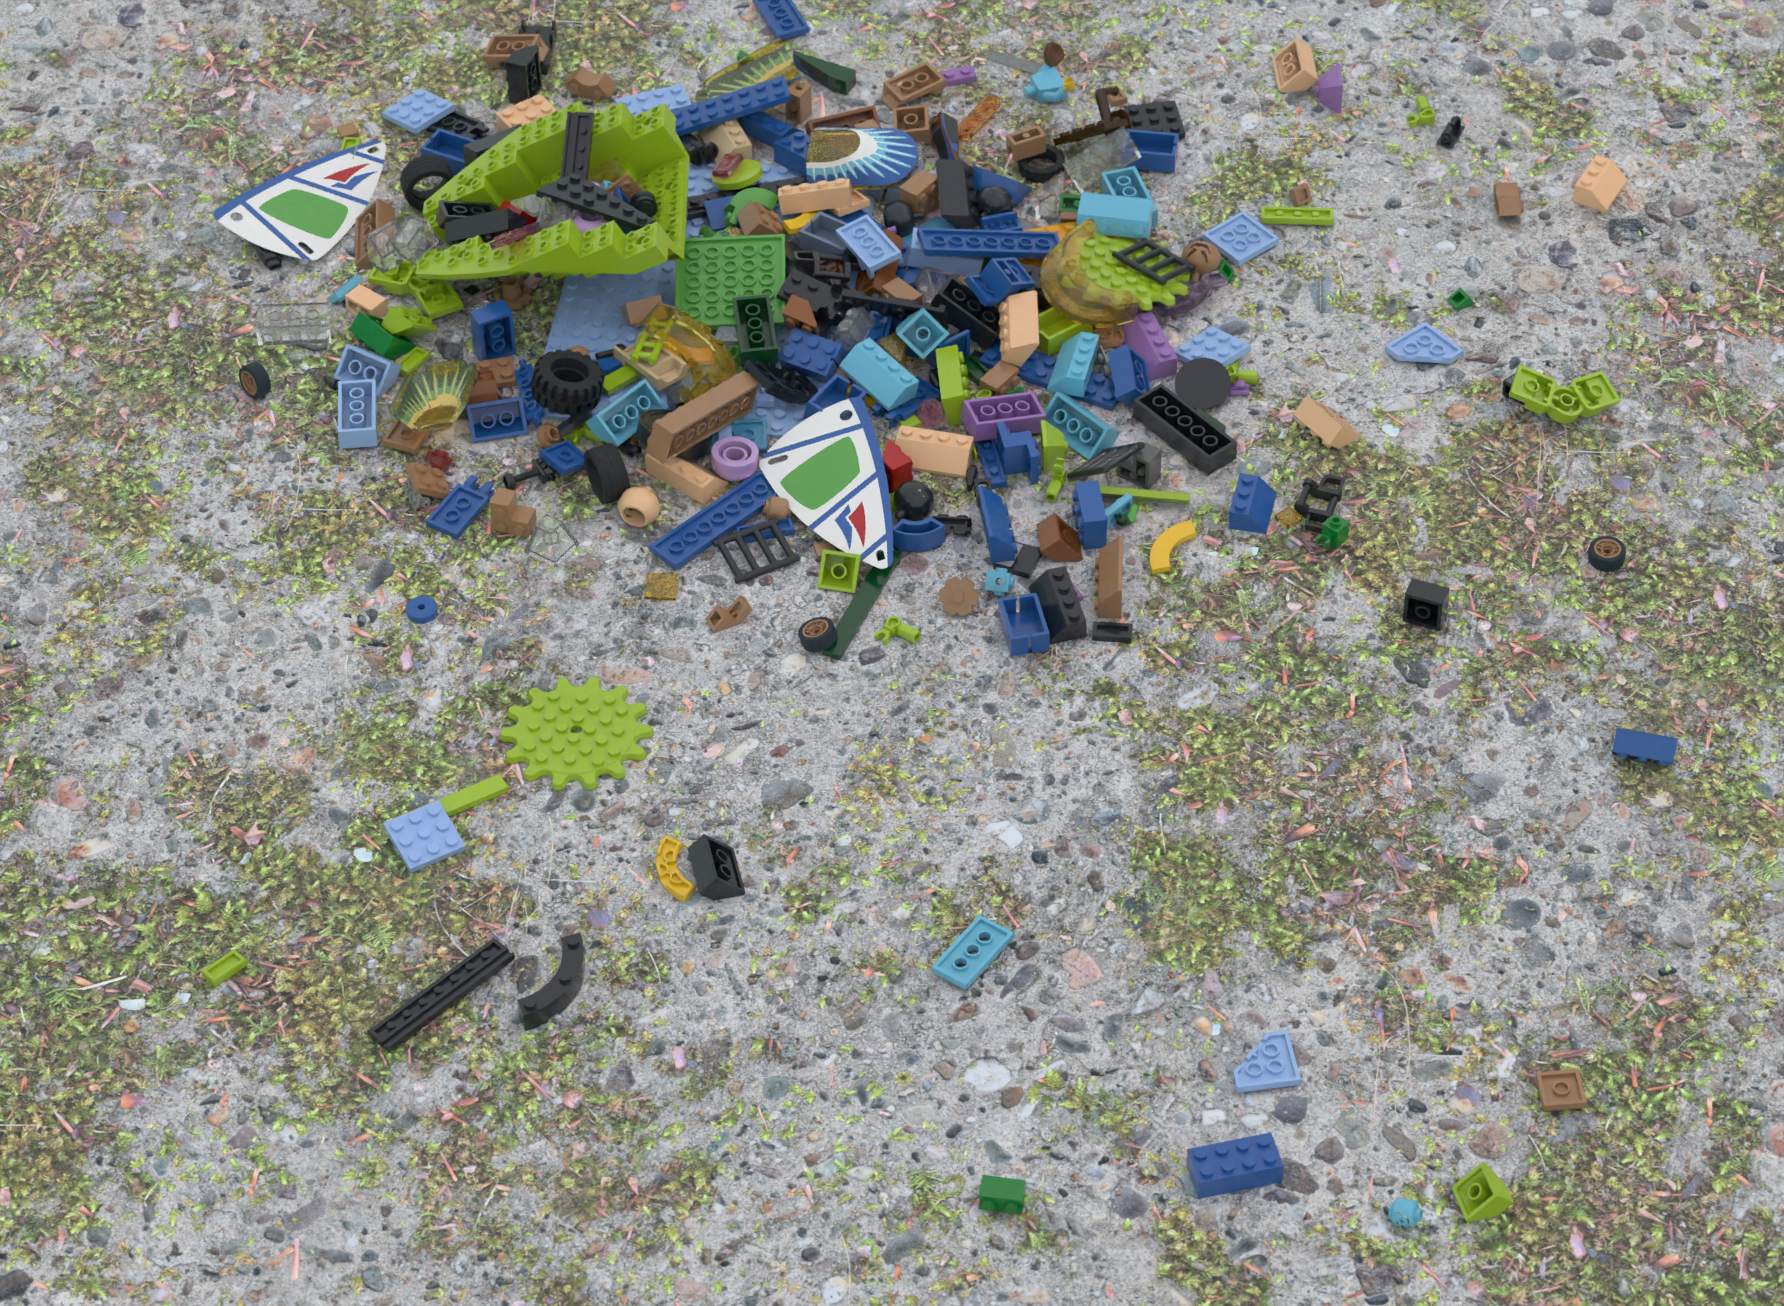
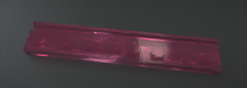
[489,216,556,250]

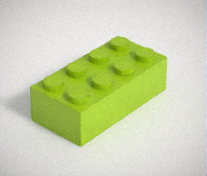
[935,345,971,426]

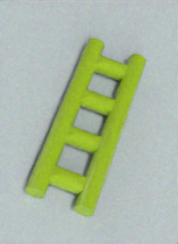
[630,315,674,365]

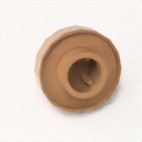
[536,423,562,448]

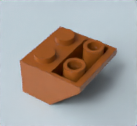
[782,294,819,336]

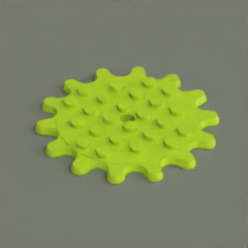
[1053,232,1190,311]
[499,677,654,791]

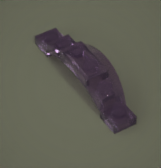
[1124,270,1228,317]

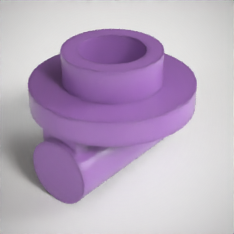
[1230,380,1249,396]

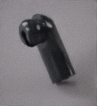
[928,368,940,390]

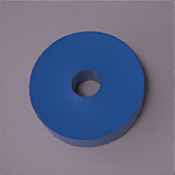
[406,596,438,624]

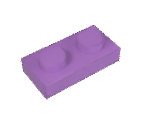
[939,65,977,88]

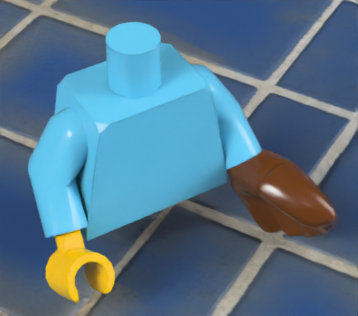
[1023,42,1075,103]

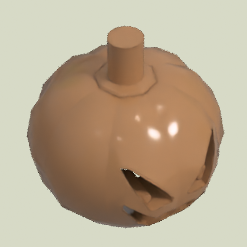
[1181,240,1221,283]

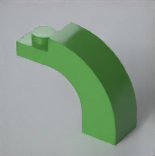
[723,188,778,229]

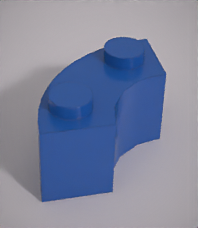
[893,517,945,552]

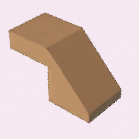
[705,595,753,632]

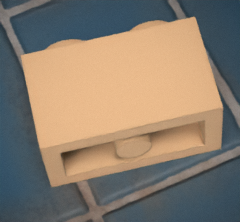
[345,284,388,318]

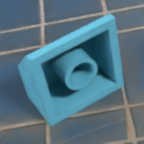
[896,308,949,359]

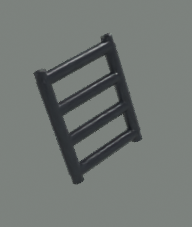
[1112,237,1196,286]
[1067,442,1145,479]
[712,518,800,584]

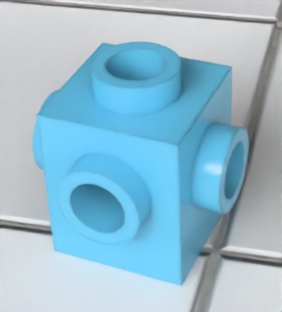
[985,567,1015,596]

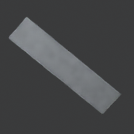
[986,50,1043,74]

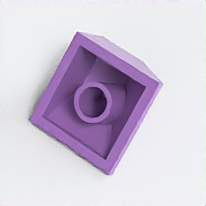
[1315,64,1343,113]

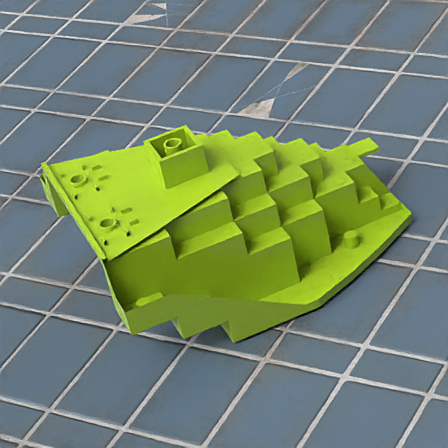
[416,101,690,280]

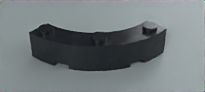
[517,933,585,1031]

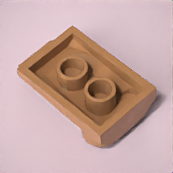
[482,34,549,68]
[880,61,946,110]

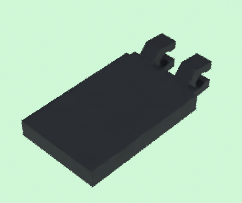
[426,110,490,140]

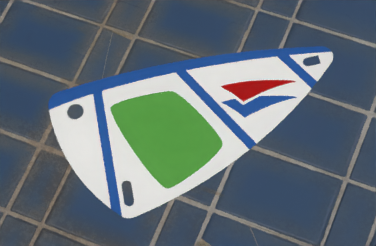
[213,140,386,260]
[759,397,893,569]

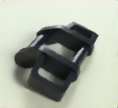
[792,250,866,282]
[1294,474,1345,534]

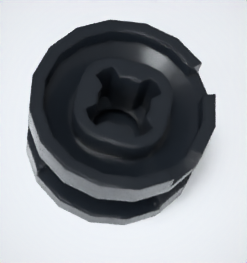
[630,191,658,218]

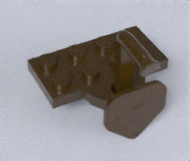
[1053,86,1132,147]

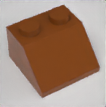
[462,369,499,405]
[1036,513,1083,561]

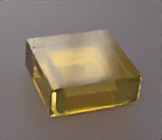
[1275,506,1302,529]

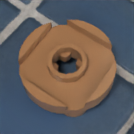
[1092,327,1125,351]

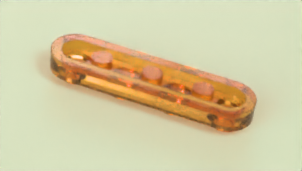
[958,94,1001,140]

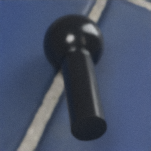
[595,344,627,360]

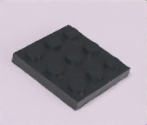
[1123,100,1185,139]

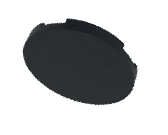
[1175,358,1231,410]

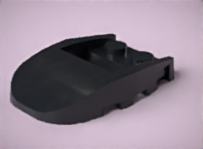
[743,359,818,404]

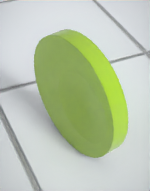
[711,159,763,190]

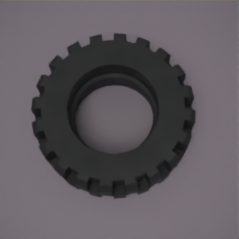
[531,349,605,416]

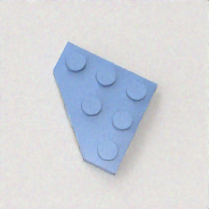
[1385,322,1464,364]
[1233,1030,1301,1093]

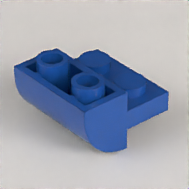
[979,211,1023,231]

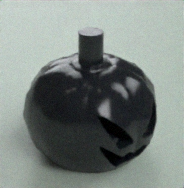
[976,186,1014,218]
[883,200,924,238]
[894,480,934,521]

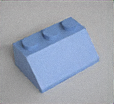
[334,344,402,398]

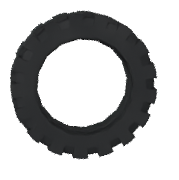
[1018,144,1065,184]

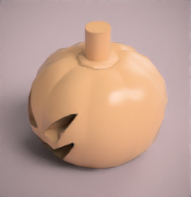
[618,486,660,527]

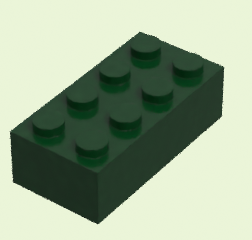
[732,294,778,367]

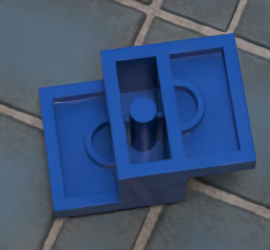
[964,257,1036,307]
[996,421,1041,485]

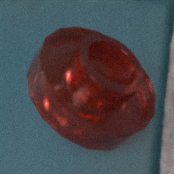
[425,449,454,470]

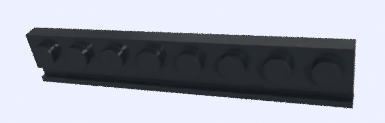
[555,112,595,225]
[687,176,807,220]
[368,938,515,1053]

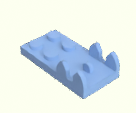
[836,214,903,280]

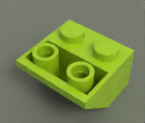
[381,305,438,338]

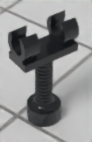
[503,457,556,489]

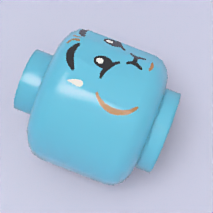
[1388,1198,1423,1228]

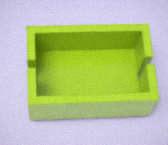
[1038,298,1093,356]

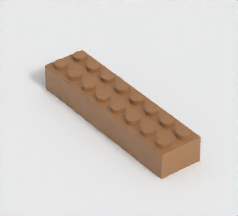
[645,371,761,464]

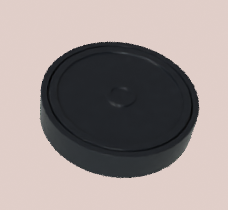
[636,409,713,459]

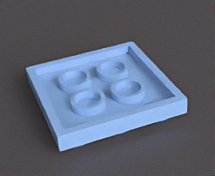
[382,89,456,134]
[1202,211,1279,266]
[1174,326,1251,367]
[383,800,466,873]

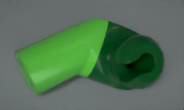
[1116,504,1139,526]

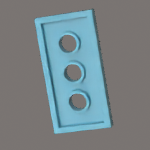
[931,915,1014,990]

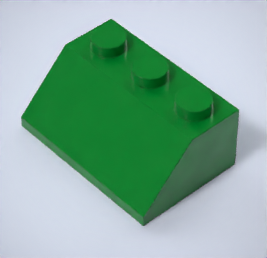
[349,311,416,360]

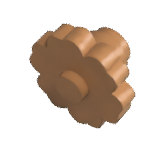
[493,277,531,310]
[939,576,979,616]

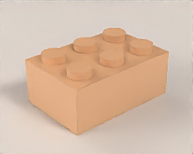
[496,94,557,132]

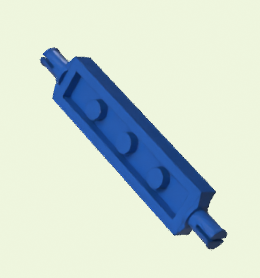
[514,359,546,428]

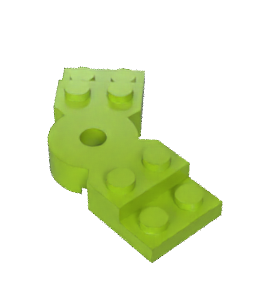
[367,255,464,320]
[1509,364,1621,424]

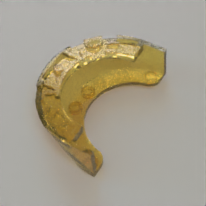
[1040,218,1139,328]
[641,302,738,404]

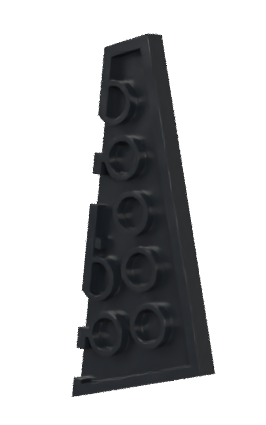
[536,172,655,230]
[841,289,949,331]

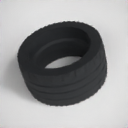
[400,155,454,211]
[584,443,630,504]

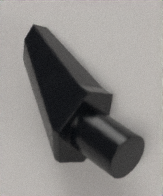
[323,375,340,390]
[617,442,641,457]
[966,465,978,491]

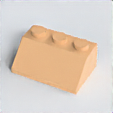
[1272,37,1318,92]
[1573,155,1627,212]
[1293,396,1361,449]

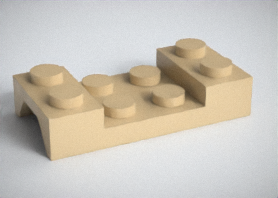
[613,331,688,391]

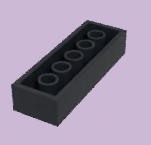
[1133,383,1237,475]

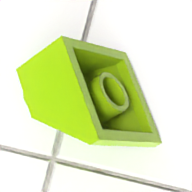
[1041,420,1068,474]
[817,549,861,593]
[1451,1162,1514,1222]

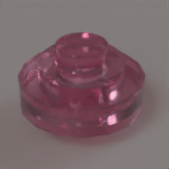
[917,398,945,426]

